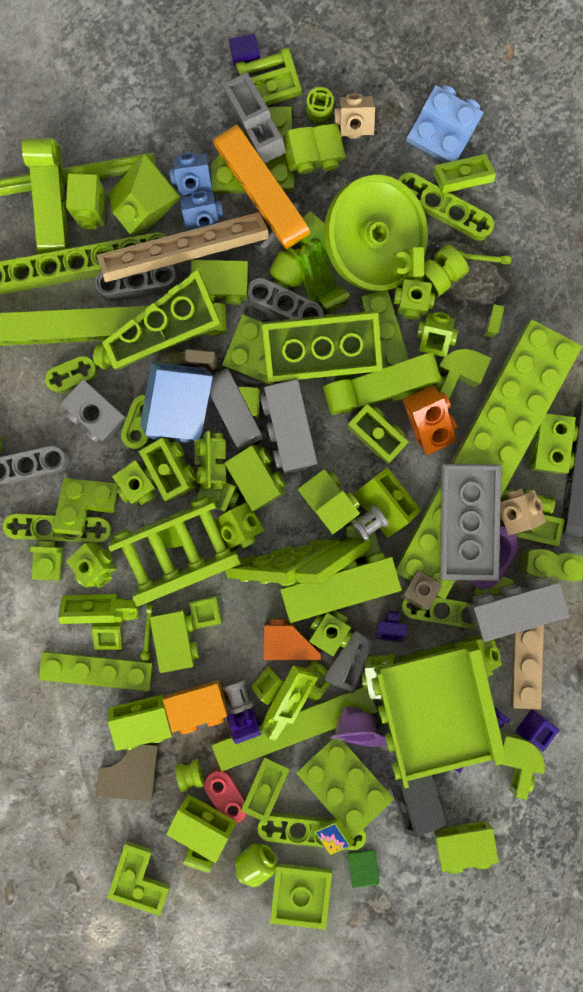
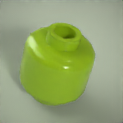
[269,248,310,290]
[235,843,277,887]

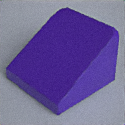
[228,34,260,67]
[516,710,559,752]

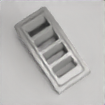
[324,631,373,693]

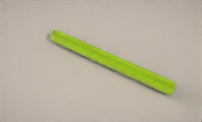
[0,152,157,196]

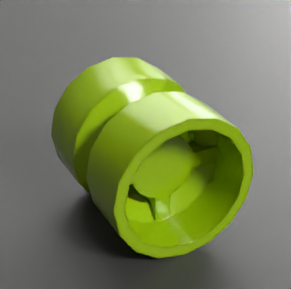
[420,244,469,298]

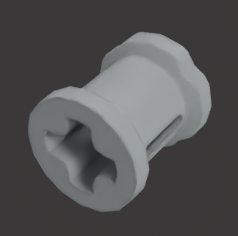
[351,504,389,542]
[222,678,254,714]

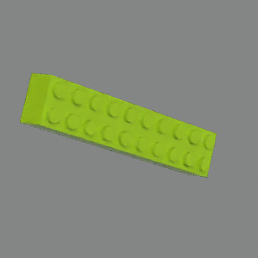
[395,319,583,599]

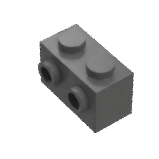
[389,775,447,837]

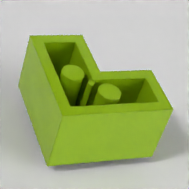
[297,469,361,535]

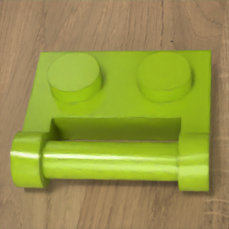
[235,47,302,106]

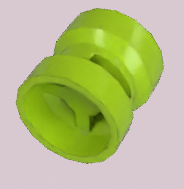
[306,87,334,125]

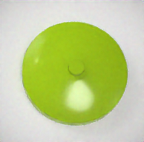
[324,175,428,291]

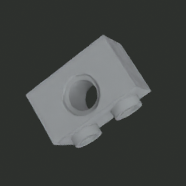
[61,379,126,444]

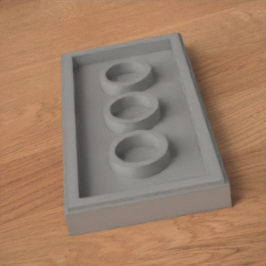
[439,464,501,581]

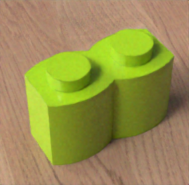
[282,124,346,174]
[519,548,583,581]

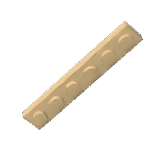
[97,212,269,282]

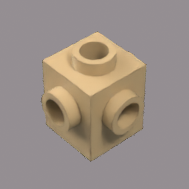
[334,93,375,139]
[500,488,546,535]

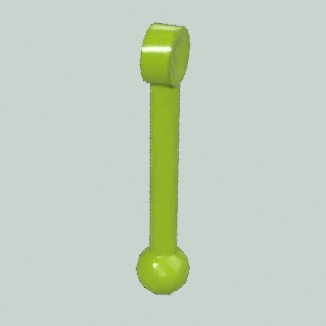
[458,250,512,264]
[140,603,154,662]

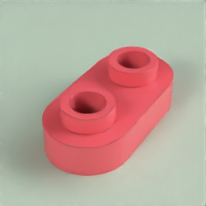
[204,769,246,823]

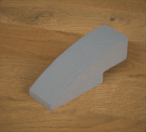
[222,72,286,163]

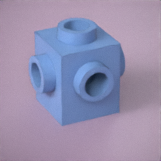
[169,152,212,196]
[180,191,224,231]

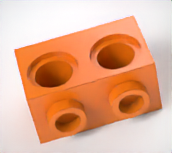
[402,385,457,456]

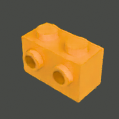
[163,679,229,734]

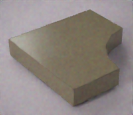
[160,350,219,372]
[96,743,159,802]

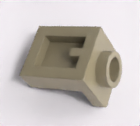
[399,571,442,610]

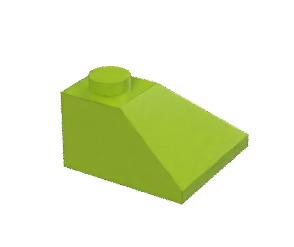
[109,154,181,235]

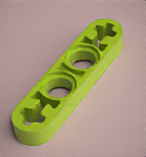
[398,173,494,241]
[2,514,113,543]
[401,597,474,629]
[257,812,366,850]

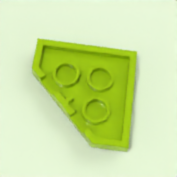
[211,107,294,194]
[225,539,341,586]

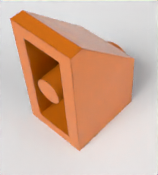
[264,618,321,660]

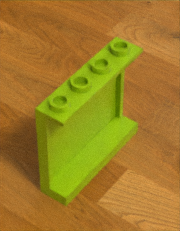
[371,644,507,788]

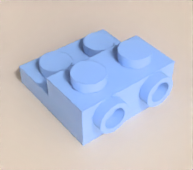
[406,85,484,163]

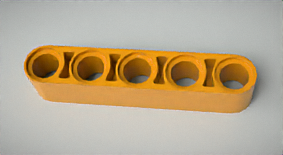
[213,124,310,250]

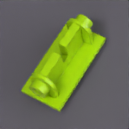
[196,431,226,491]

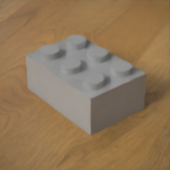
[260,379,318,474]
[466,576,570,642]

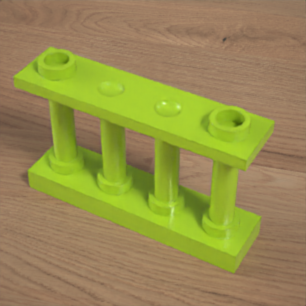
[108,496,241,607]

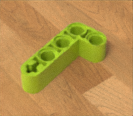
[22,138,69,254]
[323,353,442,415]

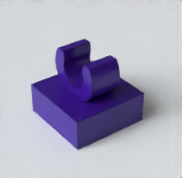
[375,610,407,642]
[227,707,262,744]

